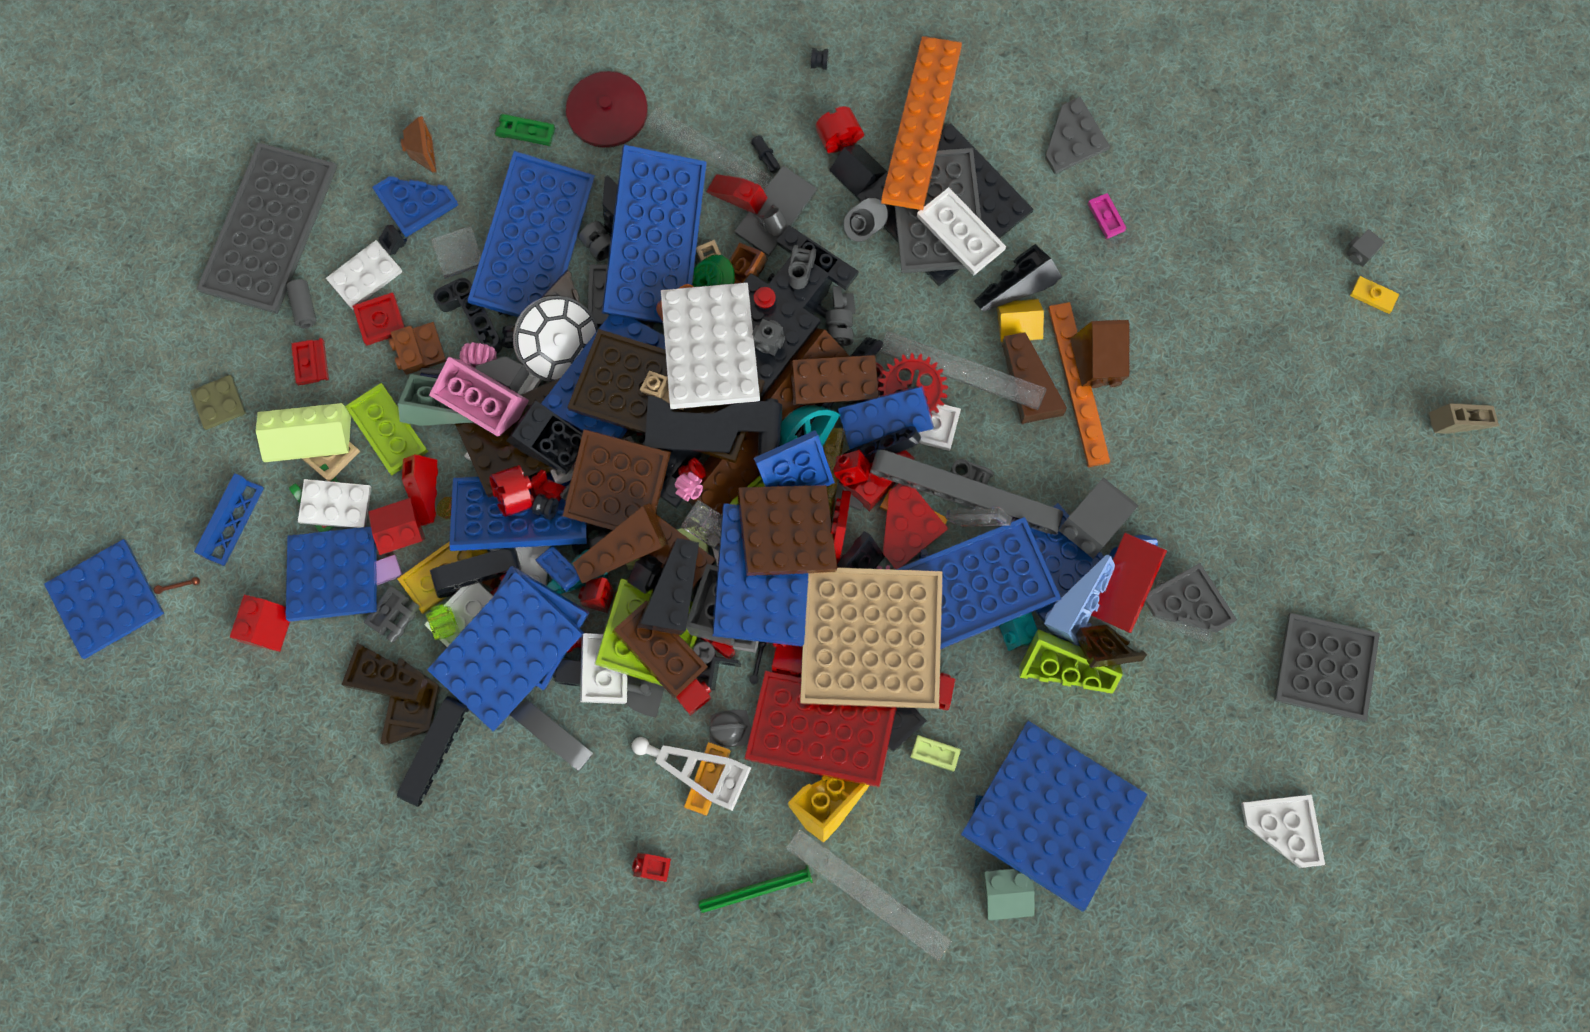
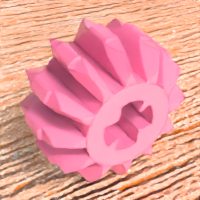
[459,342,497,368]

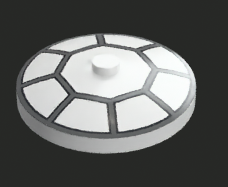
[513,296,598,382]

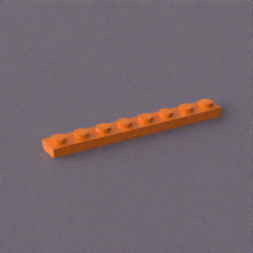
[1048,302,1110,467]

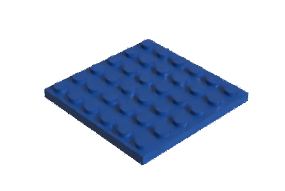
[961,721,1147,912]

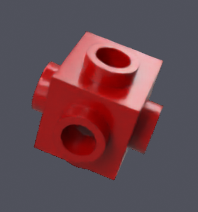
[833,450,870,486]

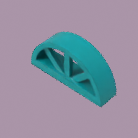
[780,405,840,447]

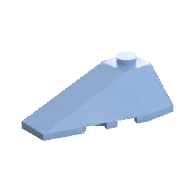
[1045,555,1115,647]

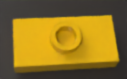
[1350,276,1399,314]

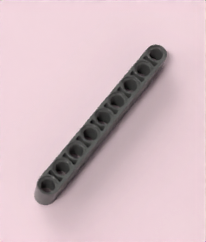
[870,450,1064,535]

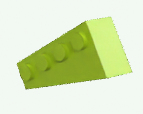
[1019,629,1123,694]

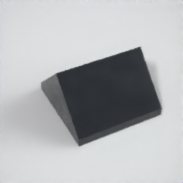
[829,144,887,198]

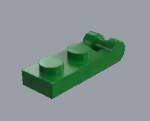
[495,114,555,146]

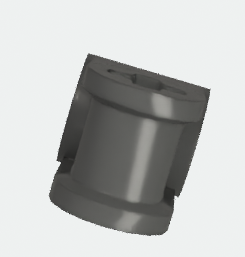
[756,204,789,236]
[788,245,816,289]
[950,459,994,485]

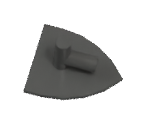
[625,675,664,718]

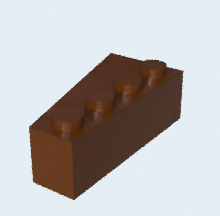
[1002,332,1067,424]
[573,503,668,584]

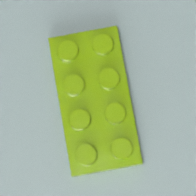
[345,383,428,475]

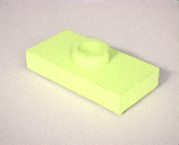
[910,735,961,772]

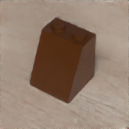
[1070,320,1129,388]

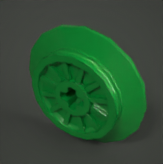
[692,255,735,287]

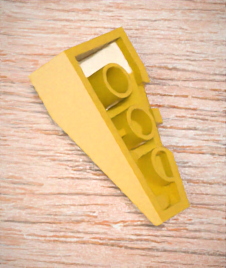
[788,776,869,843]

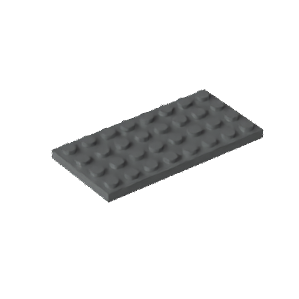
[197,142,337,314]

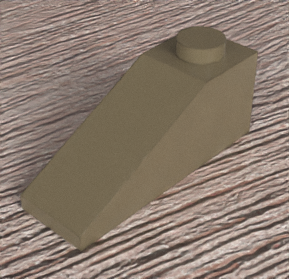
[1429,403,1499,434]

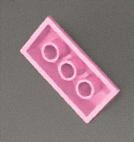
[429,357,529,436]

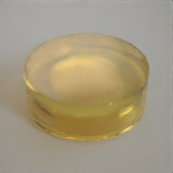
[436,497,452,520]

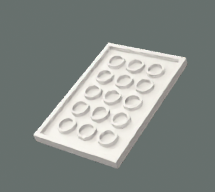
[661,283,760,409]

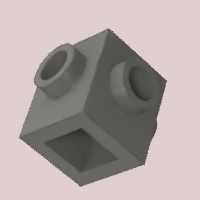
[752,319,785,356]

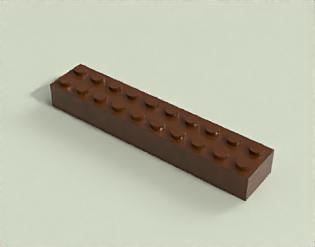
[688,328,850,525]

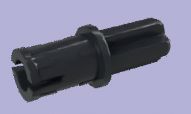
[751,135,780,173]

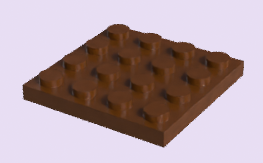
[563,429,671,530]
[737,485,837,576]

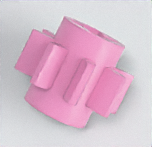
[675,472,703,502]

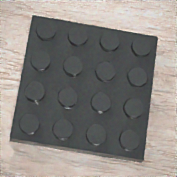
[1274,613,1380,722]

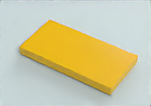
[397,541,489,614]

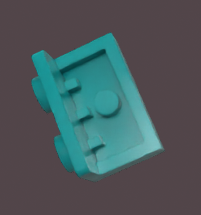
[999,613,1038,651]

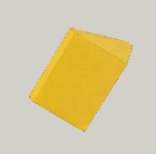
[997,299,1044,342]

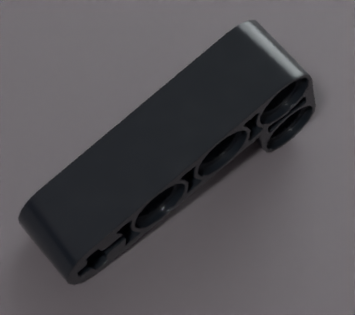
[433,278,502,354]
[430,548,522,598]

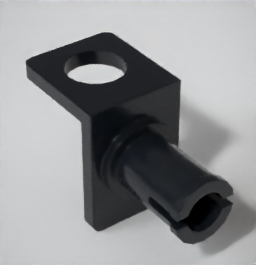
[697,657,741,690]

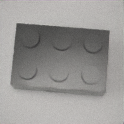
[686,564,734,646]

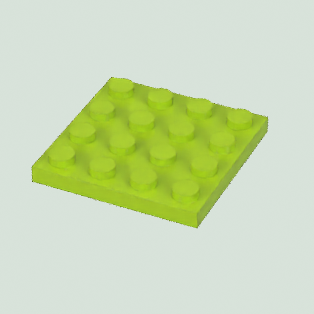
[594,578,697,686]

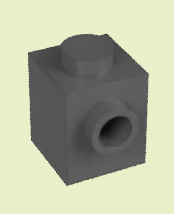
[1347,229,1385,267]

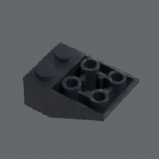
[506,401,583,475]

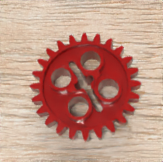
[878,353,948,418]

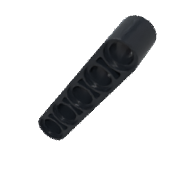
[397,696,469,807]

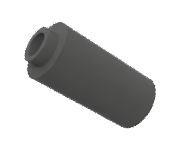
[286,279,317,329]

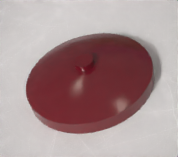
[566,71,648,148]

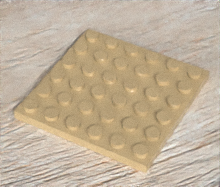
[801,568,942,709]

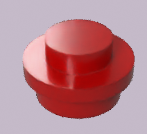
[754,287,776,309]

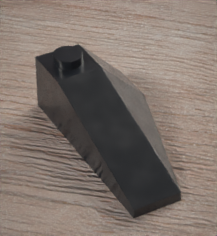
[974,244,1062,312]

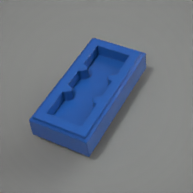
[535,546,580,592]

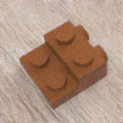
[389,322,447,375]

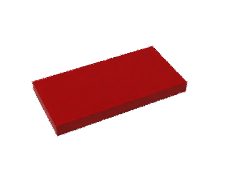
[1091,533,1167,633]

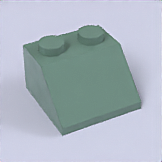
[982,869,1034,920]

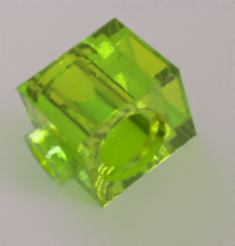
[425,604,460,640]

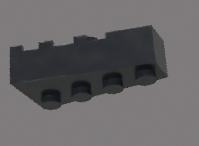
[637,538,699,635]

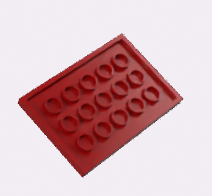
[745,671,896,788]

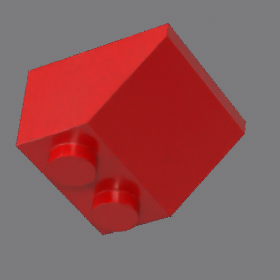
[368,498,426,555]
[230,595,290,652]

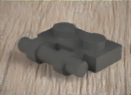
[364,586,420,643]

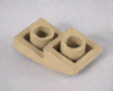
[640,371,684,410]

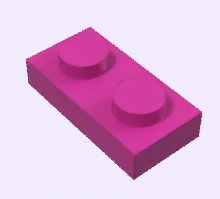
[1087,193,1126,239]

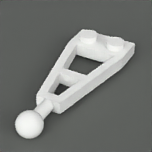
[632,737,751,811]

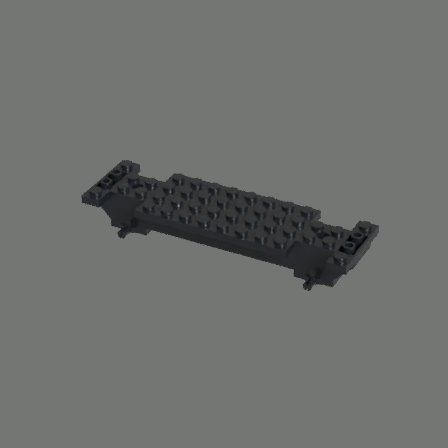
[639,225,859,508]

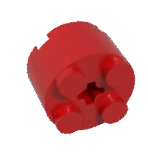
[815,106,864,153]
[489,465,534,517]

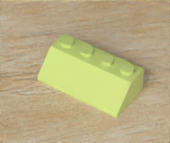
[256,403,351,462]

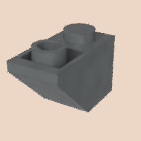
[475,356,529,393]

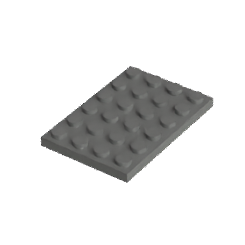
[890,148,986,273]

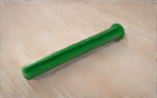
[698,865,813,913]

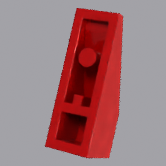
[706,174,768,215]
[578,577,615,613]

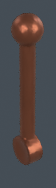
[154,577,200,594]

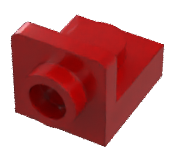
[530,469,566,501]
[632,853,671,882]

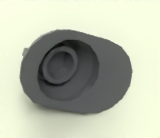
[843,198,888,242]
[709,710,752,747]

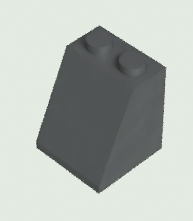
[1059,477,1138,559]

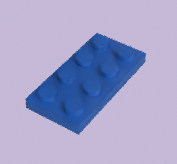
[838,386,934,449]

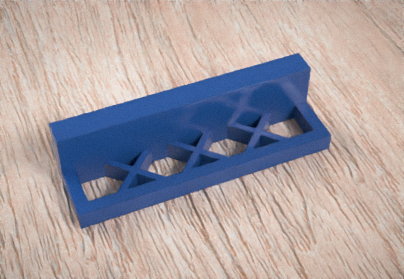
[194,473,264,566]

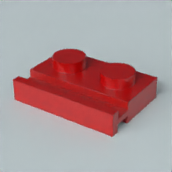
[291,338,329,386]

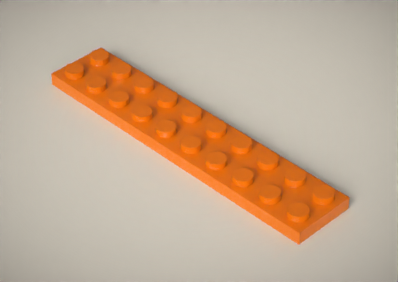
[881,36,962,210]

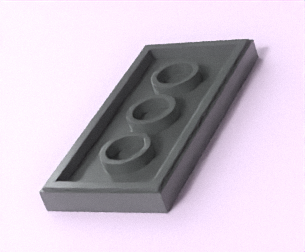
[735,166,817,256]

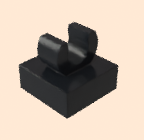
[378,225,408,255]

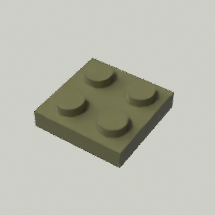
[190,375,246,430]

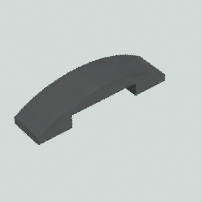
[510,698,593,771]

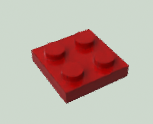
[353,292,405,346]

